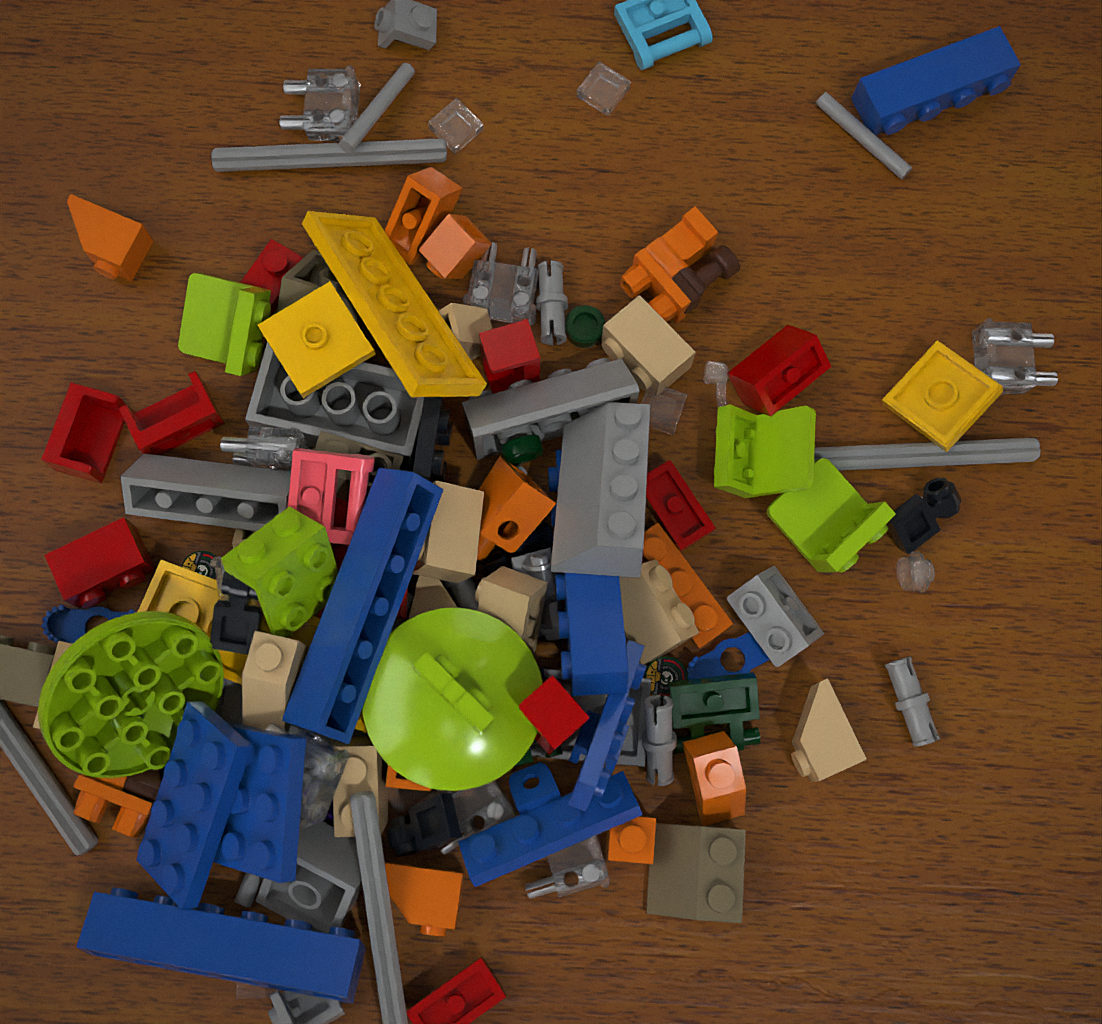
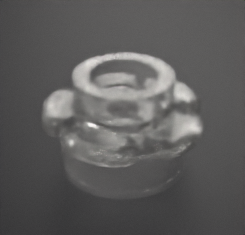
[896,551,935,593]

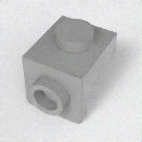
[375,0,437,50]
[268,990,345,1024]

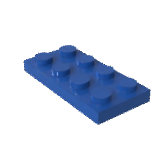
[136,701,252,910]

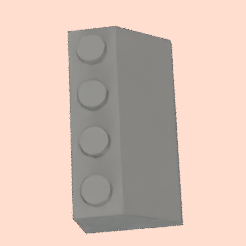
[462,358,640,460]
[551,402,650,578]

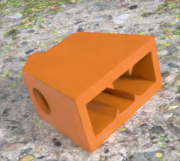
[477,456,556,562]

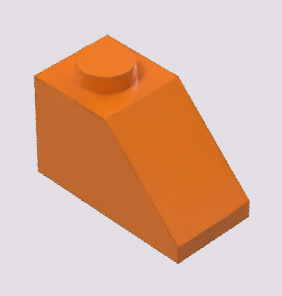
[384,167,463,265]
[67,194,154,282]
[682,731,746,826]
[384,861,465,936]

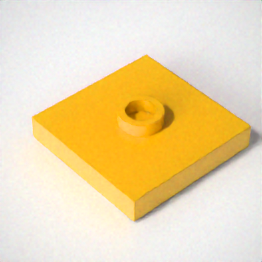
[257,281,376,398]
[882,340,1003,452]

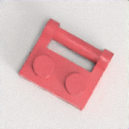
[288,448,375,545]

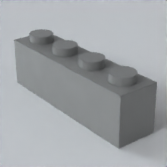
[120,453,291,531]

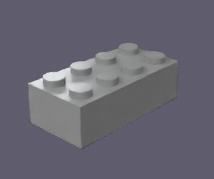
[245,342,424,469]

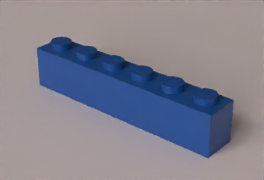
[548,450,629,696]
[282,468,444,744]
[76,888,366,1004]

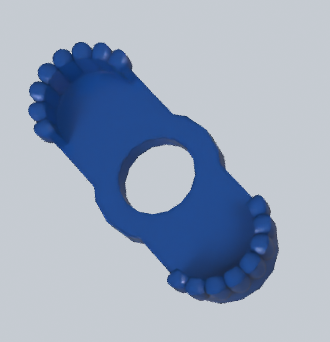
[41,605,136,644]
[687,632,770,680]

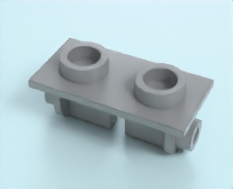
[511,548,562,641]

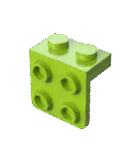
[178,273,271,376]
[714,405,816,498]
[767,458,896,573]
[221,507,339,638]

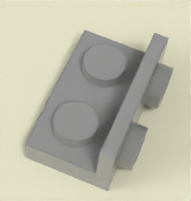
[727,565,825,667]

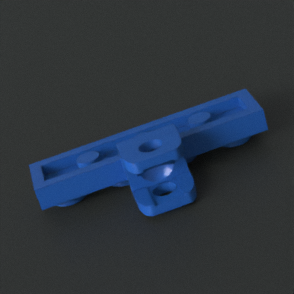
[568,640,647,812]
[458,762,642,887]

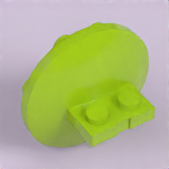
[362,608,543,791]
[38,611,224,778]

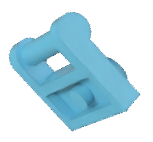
[614,0,712,70]

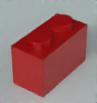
[44,517,156,608]

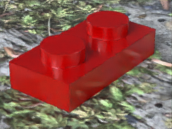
[240,239,303,317]
[646,460,716,552]
[406,956,507,1024]

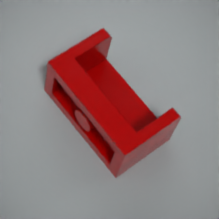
[479,319,540,394]
[727,324,832,417]
[119,371,225,456]
[41,382,126,484]
[519,675,590,755]

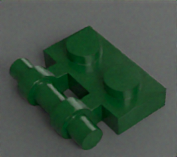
[668,673,761,754]

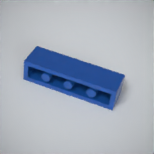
[851,26,1021,135]

